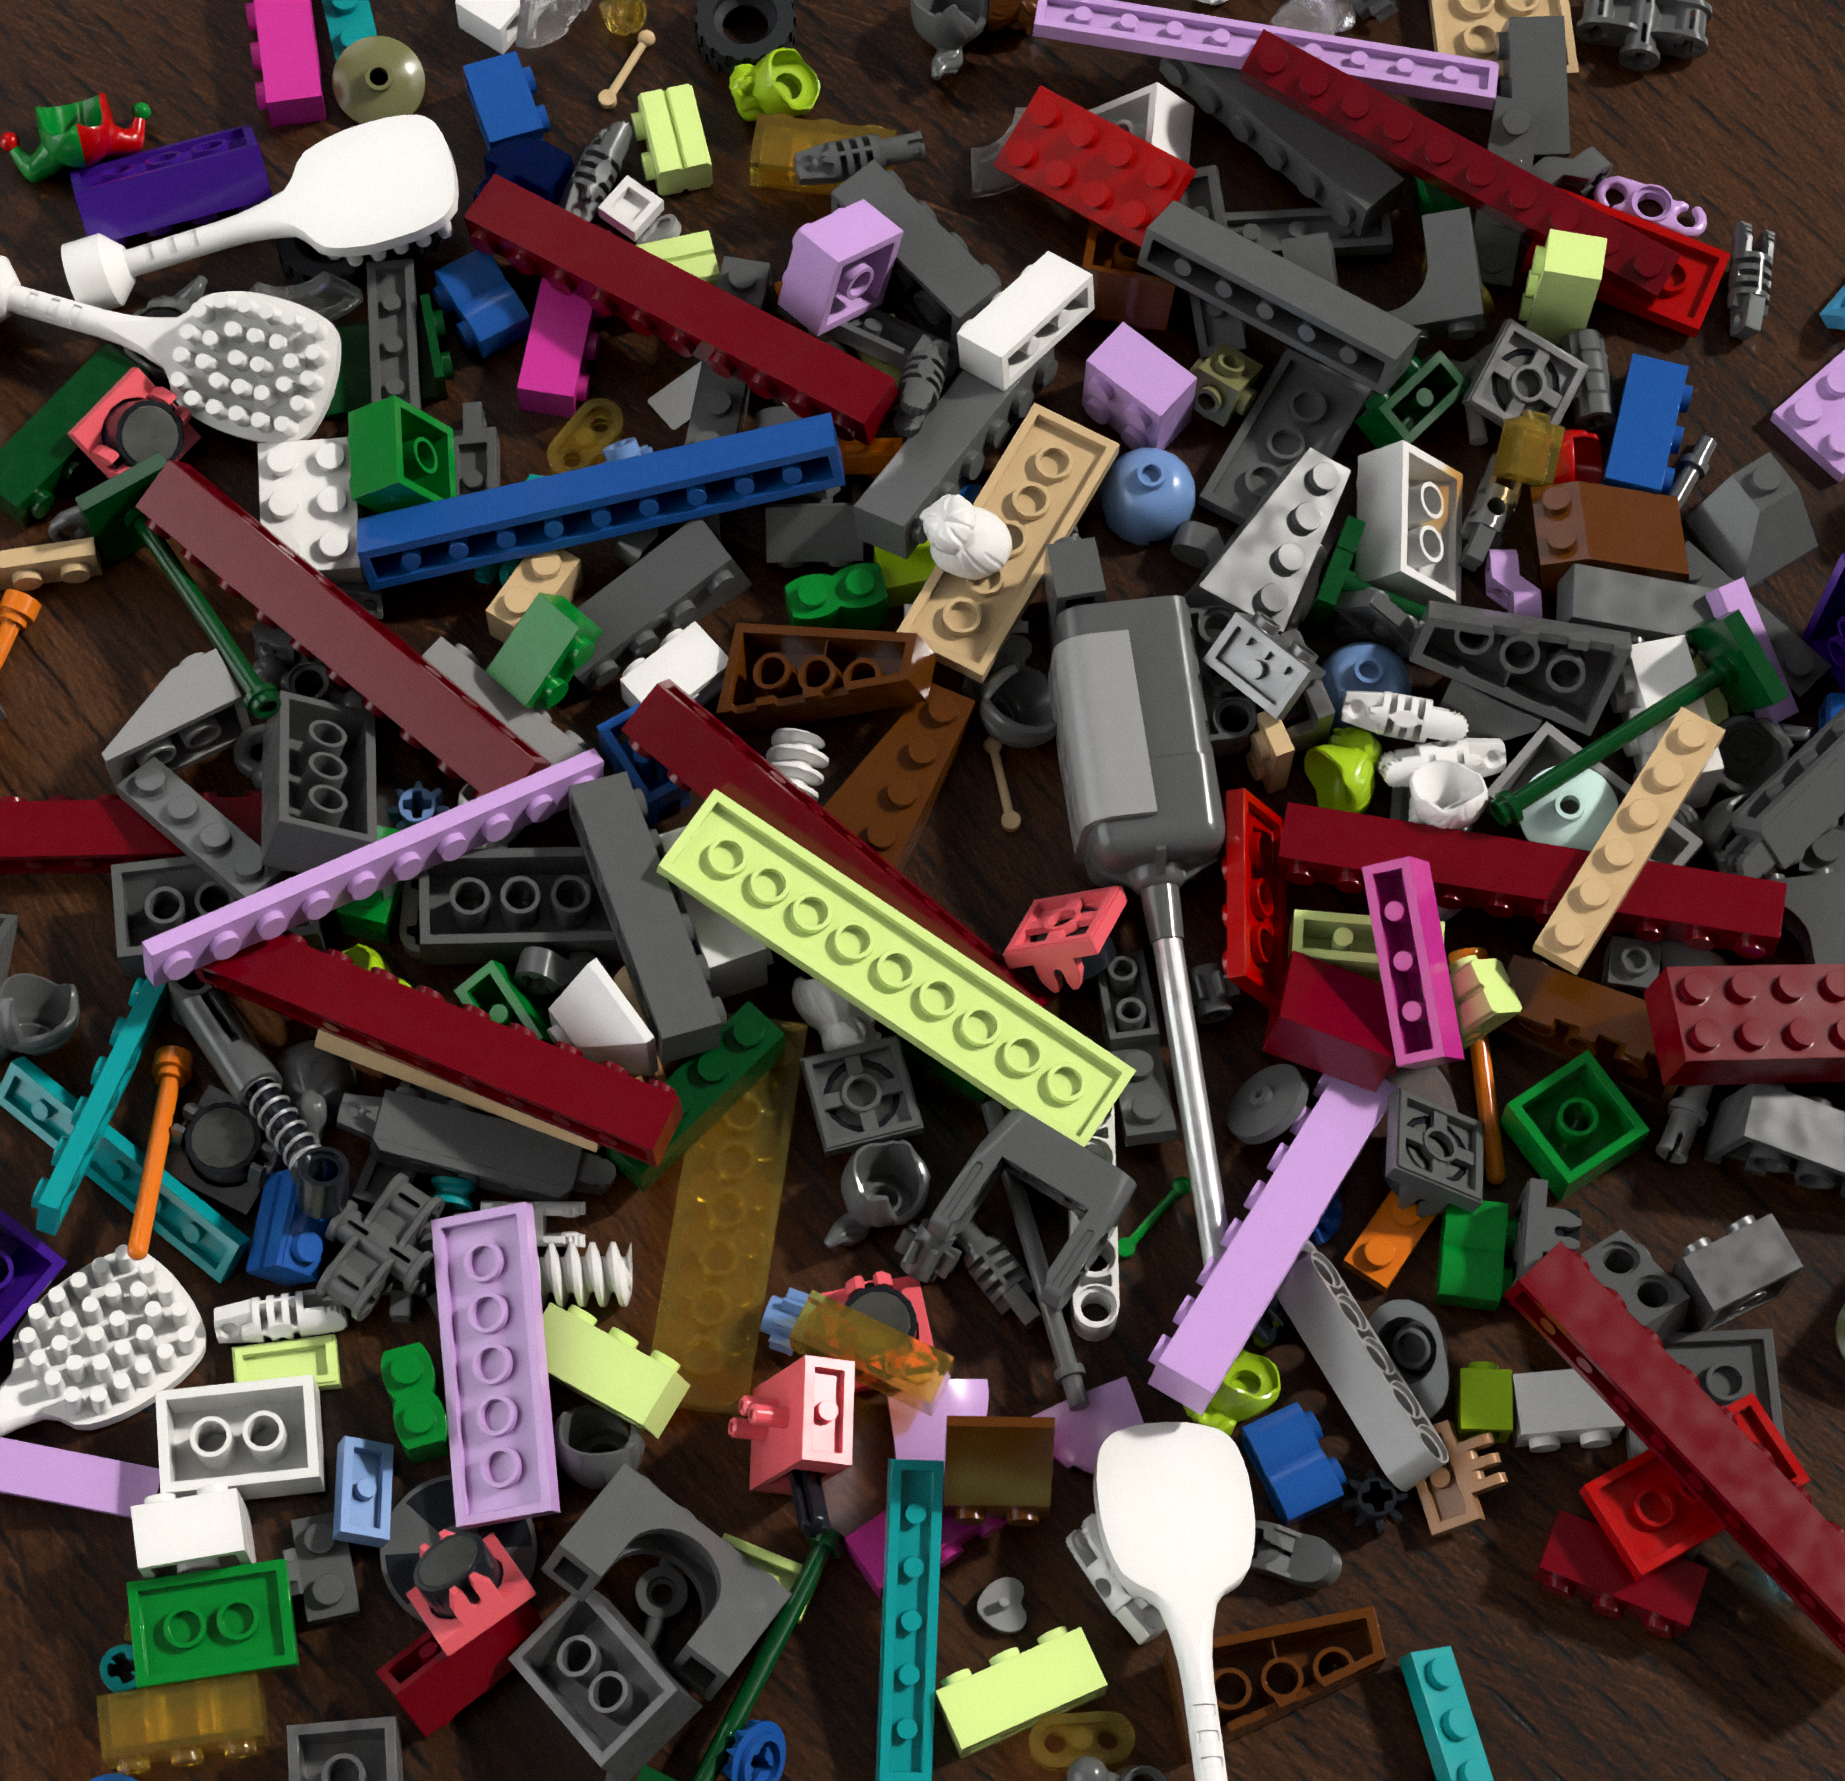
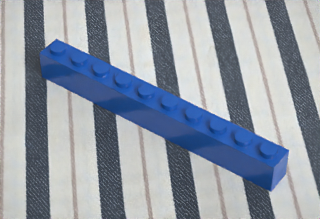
[357,412,846,591]

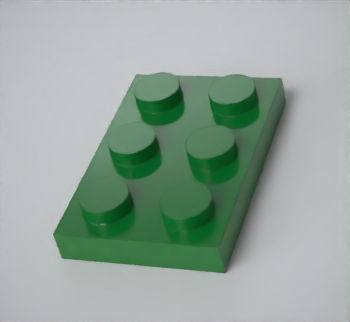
[126,1558,299,1691]

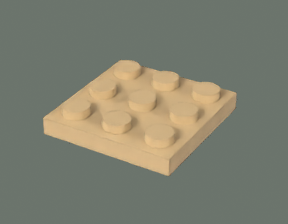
[1428,0,1579,82]

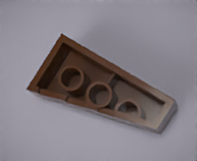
[716,623,937,735]
[823,682,976,873]
[1498,954,1678,1106]
[1162,1606,1386,1763]

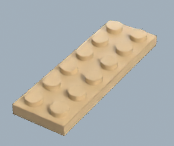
[896,403,1120,684]

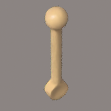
[598,29,655,110]
[983,736,1021,832]

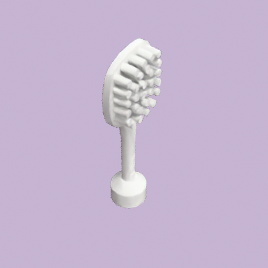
[61,115,459,310]
[0,255,341,443]
[0,1244,207,1437]
[1093,1422,1255,1781]

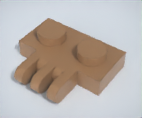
[1416,1420,1509,1537]

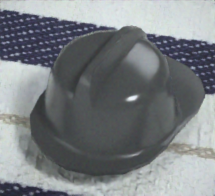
[1368,1299,1450,1419]

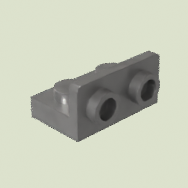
[1202,611,1326,720]

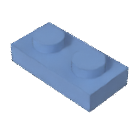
[333,1436,394,1548]

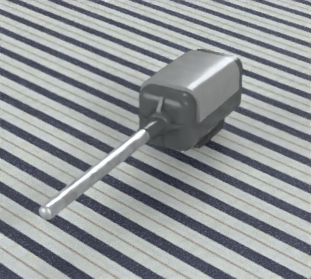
[1048,595,1257,1267]

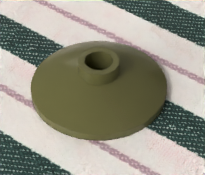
[332,36,425,124]

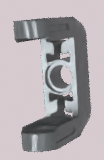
[927,1109,1137,1312]

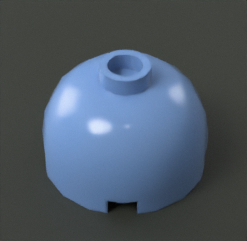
[1101,447,1196,545]
[1321,641,1412,740]

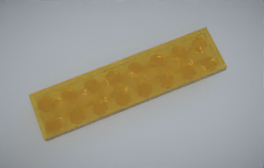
[651,1013,808,1417]

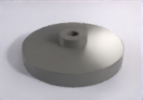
[1226,1064,1309,1145]

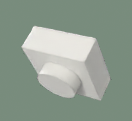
[598,175,664,242]

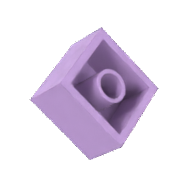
[777,199,904,336]
[1082,322,1197,450]

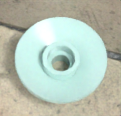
[1520,766,1619,851]

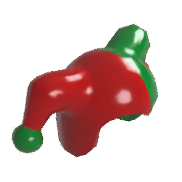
[0,92,151,183]

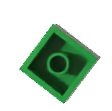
[347,395,457,514]
[1499,1050,1650,1202]

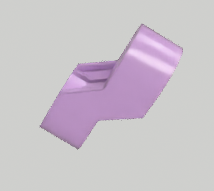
[1485,549,1542,618]

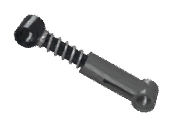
[167,970,349,1219]

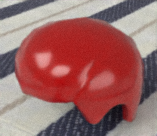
[1543,429,1603,485]

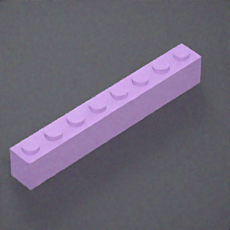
[1147,1074,1398,1416]

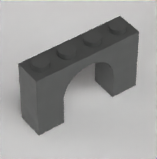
[1281,207,1488,364]
[1659,868,1845,974]
[541,1463,792,1702]

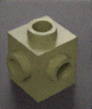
[1189,342,1264,427]

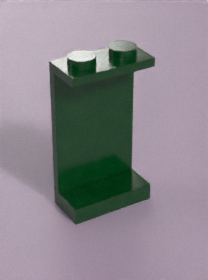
[323,294,454,420]

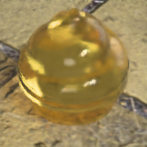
[599,0,647,36]

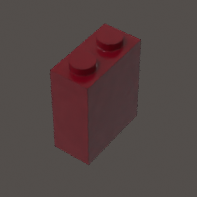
[1262,950,1398,1093]

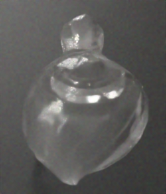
[1271,0,1356,36]

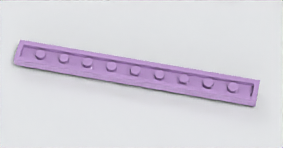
[1032,0,1499,110]
[142,748,604,987]

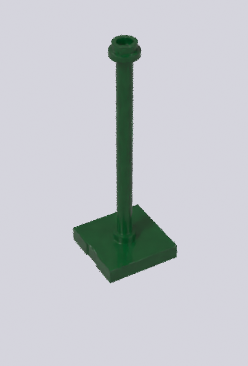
[75,452,281,719]
[1299,515,1426,642]
[1489,609,1789,827]
[635,1528,845,1781]

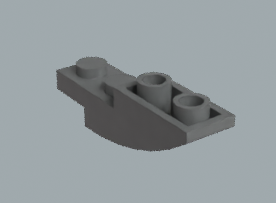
[1095,950,1177,1147]

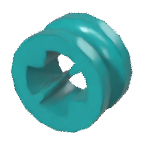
[430,1176,476,1212]
[100,1644,141,1697]

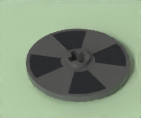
[380,1474,538,1624]

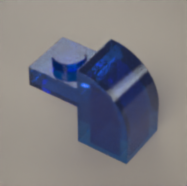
[473,137,574,205]

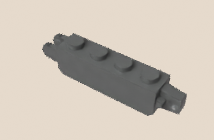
[1717,706,1845,878]
[336,1087,618,1202]

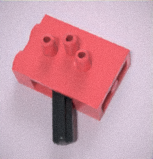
[728,1355,855,1538]

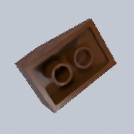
[1081,221,1176,331]
[1530,481,1690,599]
[943,1416,1055,1527]

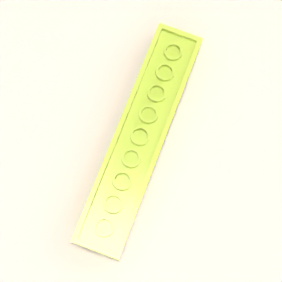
[656,788,1136,1147]

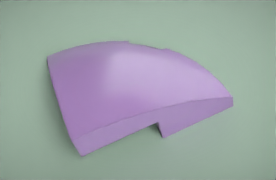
[1032,1376,1144,1474]
[886,1379,989,1461]

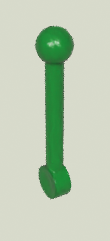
[1118,1176,1192,1259]

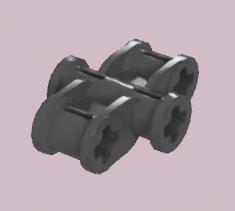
[1575,0,1713,72]
[315,1172,445,1322]

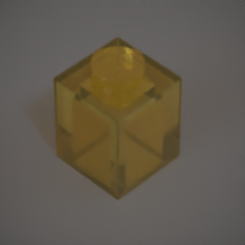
[1492,410,1565,487]

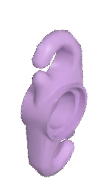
[1594,176,1707,239]

